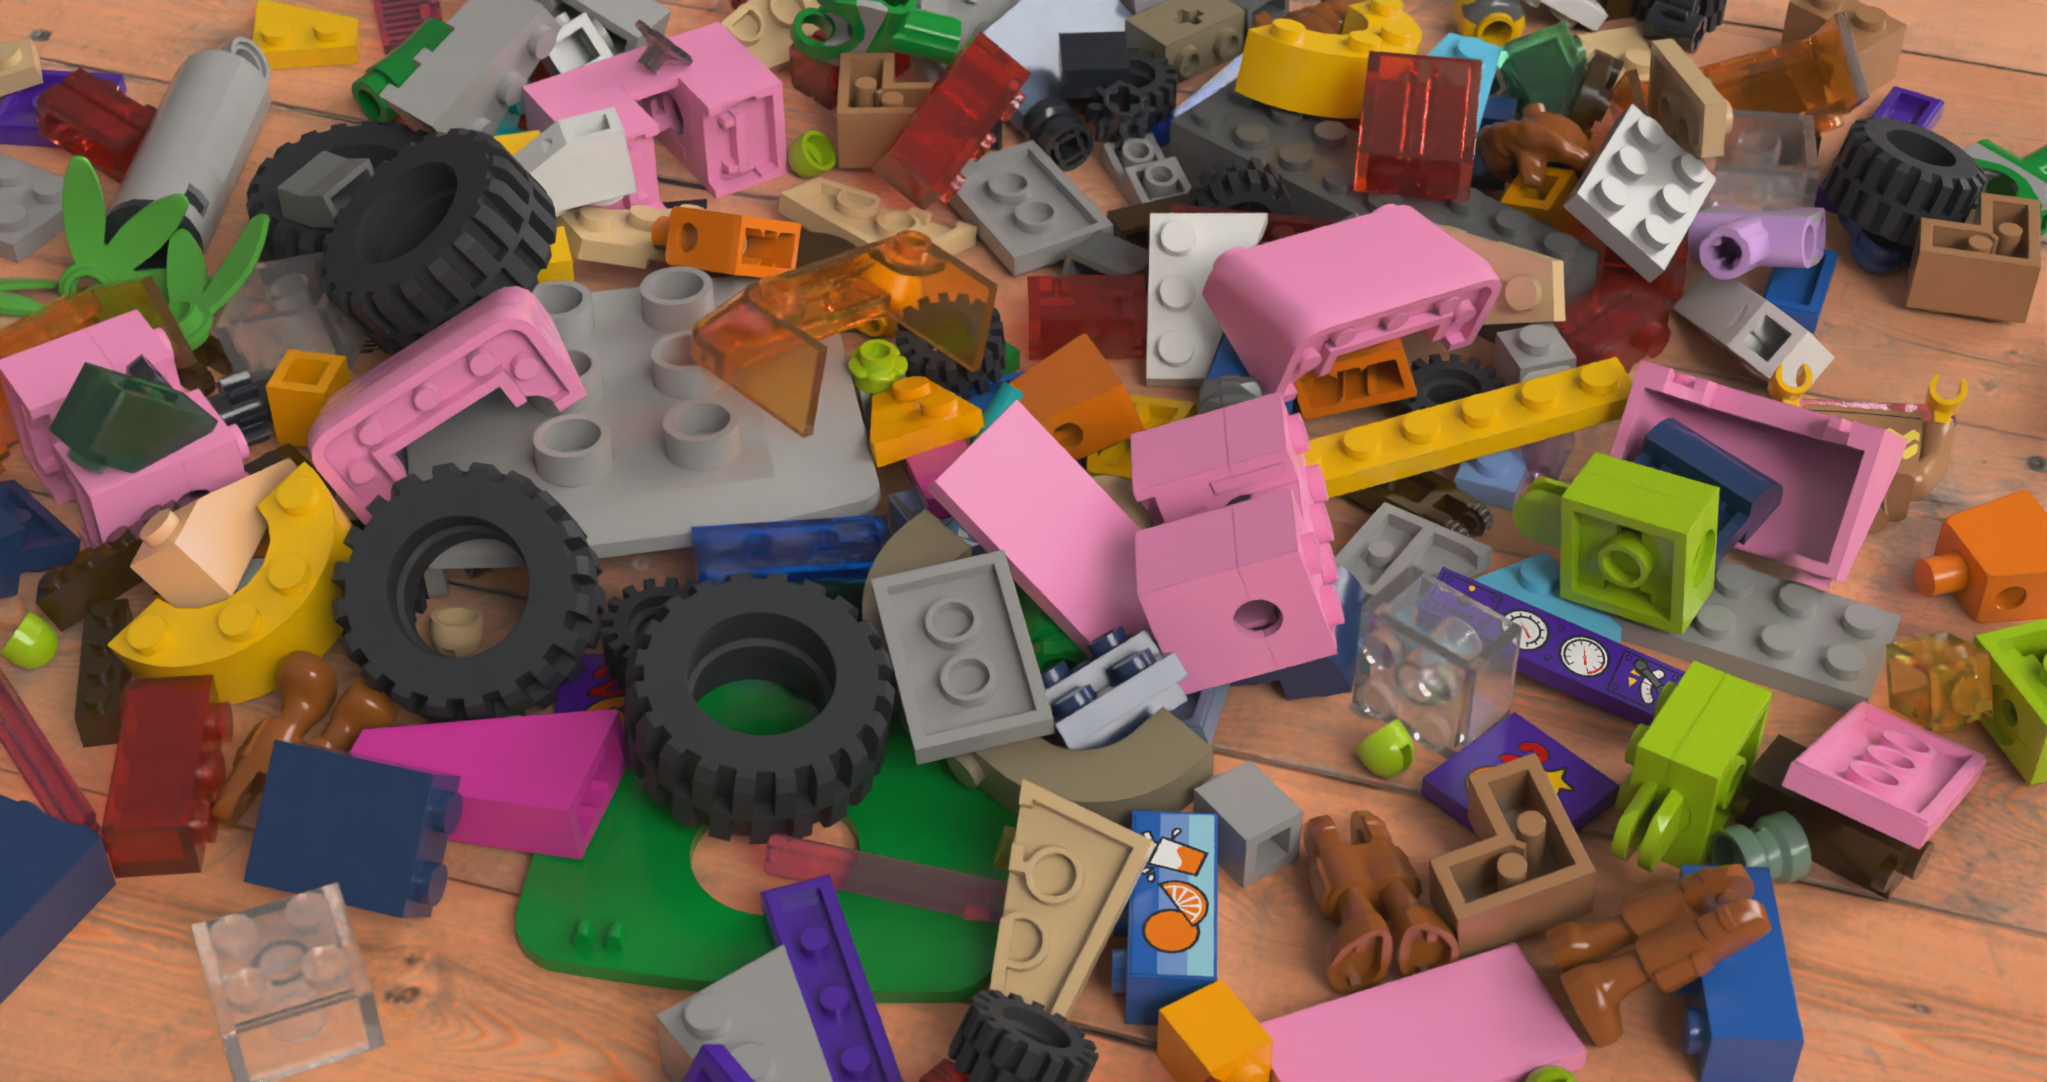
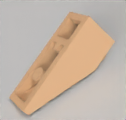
[130,458,298,608]

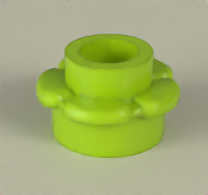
[848,339,908,394]

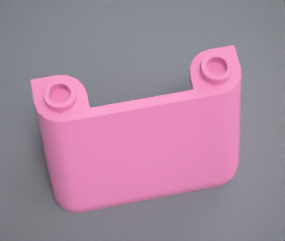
[1202,204,1502,403]
[307,286,587,526]
[1610,360,1908,591]

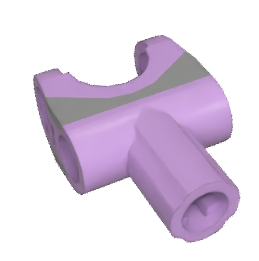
[1688,205,1826,280]

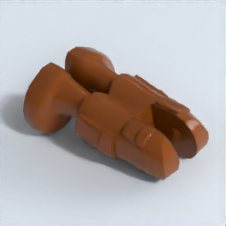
[211,650,398,828]
[1303,810,1460,995]
[1545,864,1772,1049]

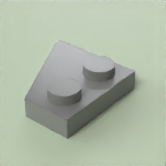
[1334,502,1492,616]

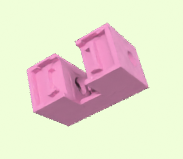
[522,21,788,210]
[0,309,250,583]
[1130,391,1345,695]

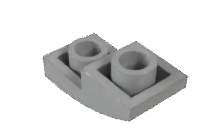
[1100,133,1191,206]

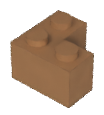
[1778,0,1907,118]
[836,53,949,171]
[1906,192,2041,323]
[1429,753,1596,960]

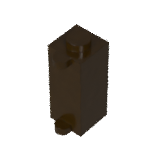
[1730,734,1934,899]

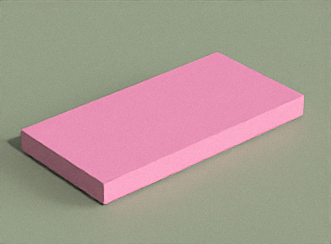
[927,400,1155,658]
[1781,701,1988,850]
[1260,943,1587,1082]

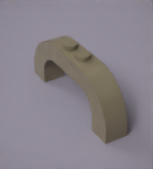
[862,508,1213,831]

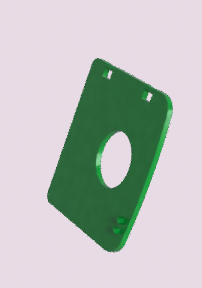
[515,679,1018,1003]

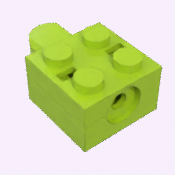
[1512,452,1720,636]
[1958,618,2047,786]
[1611,660,1773,873]

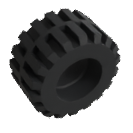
[1823,117,1986,247]

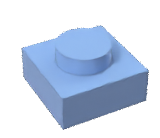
[1454,449,1531,511]

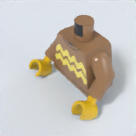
[1767,363,1968,535]

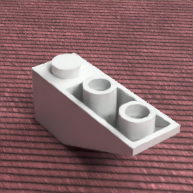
[513,107,638,217]
[1673,269,1835,388]

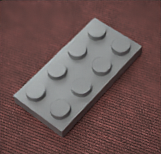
[1610,560,1902,712]

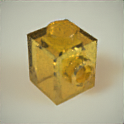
[1885,631,1993,734]

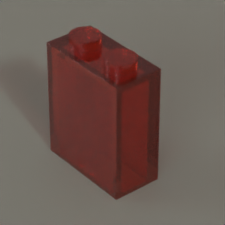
[1354,51,1483,201]

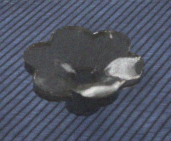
[635,19,694,74]

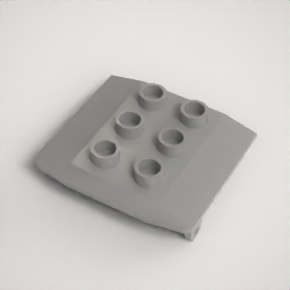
[407,266,881,598]

